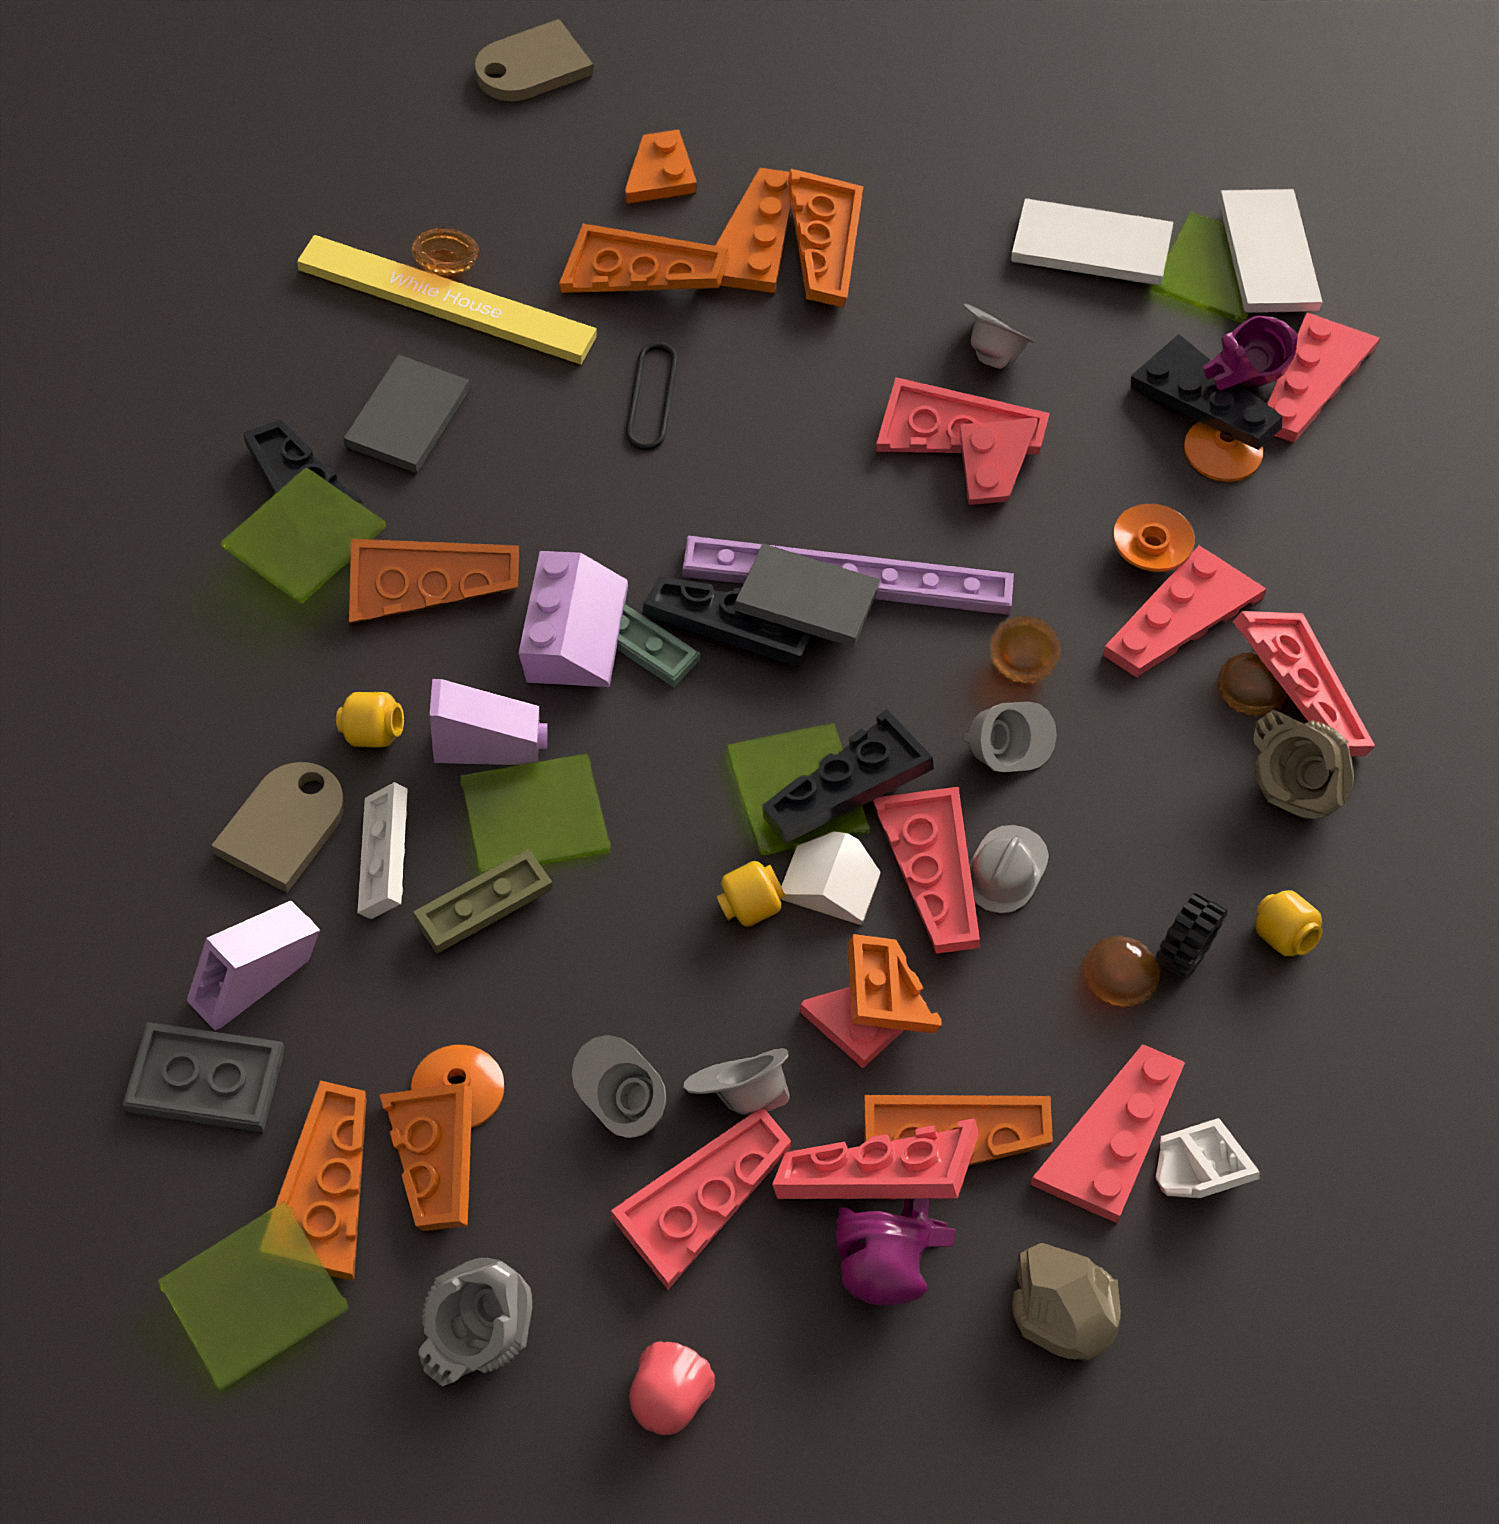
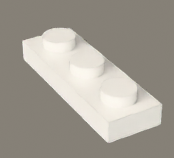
[357,782,407,919]

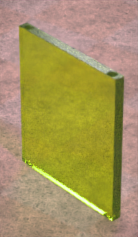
[1152,211,1250,323]
[221,467,386,604]
[727,723,870,856]
[460,753,611,874]
[158,1201,349,1390]

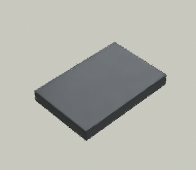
[344,354,470,474]
[735,543,880,647]
[123,1022,285,1133]

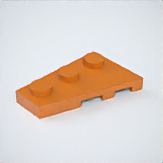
[379,1083,473,1231]

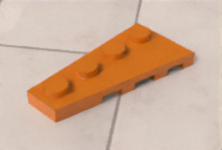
[715,168,792,293]
[788,169,863,308]
[559,223,730,293]
[349,539,519,624]
[259,1081,367,1282]
[863,1095,1053,1166]

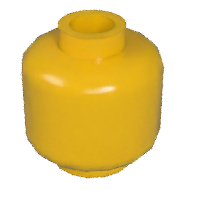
[336,692,404,747]
[716,861,786,927]
[1255,890,1323,956]

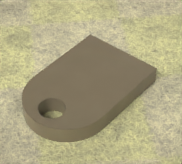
[475,19,593,101]
[211,762,344,893]

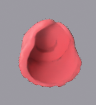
[629,1342,715,1435]

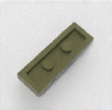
[413,848,552,954]

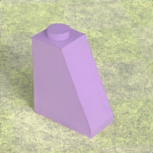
[429,679,548,766]
[186,901,320,1031]

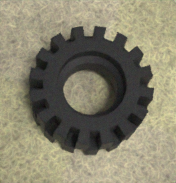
[1154,892,1228,979]

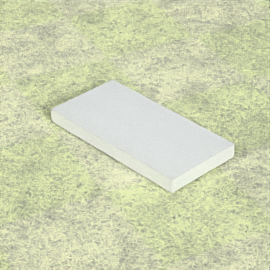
[1218,189,1322,313]
[1011,198,1174,285]

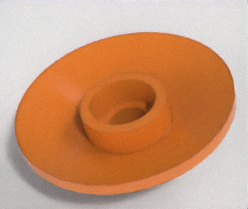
[1184,422,1263,482]
[1113,504,1195,572]
[411,1045,504,1129]

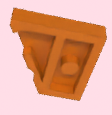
[625,129,697,204]
[847,934,942,1034]

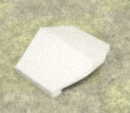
[781,832,881,925]
[1156,1118,1260,1198]

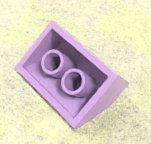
[519,551,628,687]

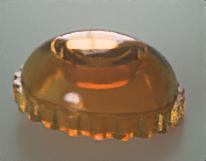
[412,228,479,277]
[990,615,1061,683]
[1218,652,1288,717]
[1083,935,1160,1007]

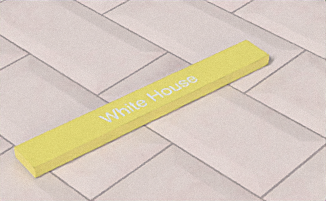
[297,235,597,364]

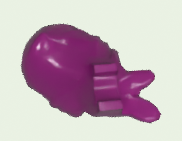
[1202,316,1298,391]
[836,1199,956,1306]

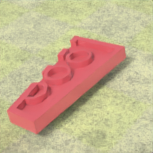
[1267,313,1380,443]
[876,377,1050,455]
[1103,545,1266,678]
[1233,611,1375,756]
[872,787,981,954]
[1030,1044,1185,1223]
[611,1108,791,1290]
[772,1118,979,1199]

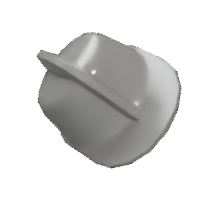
[963,304,1036,369]
[962,702,1057,772]
[969,825,1049,914]
[572,1035,666,1138]
[683,1048,790,1116]

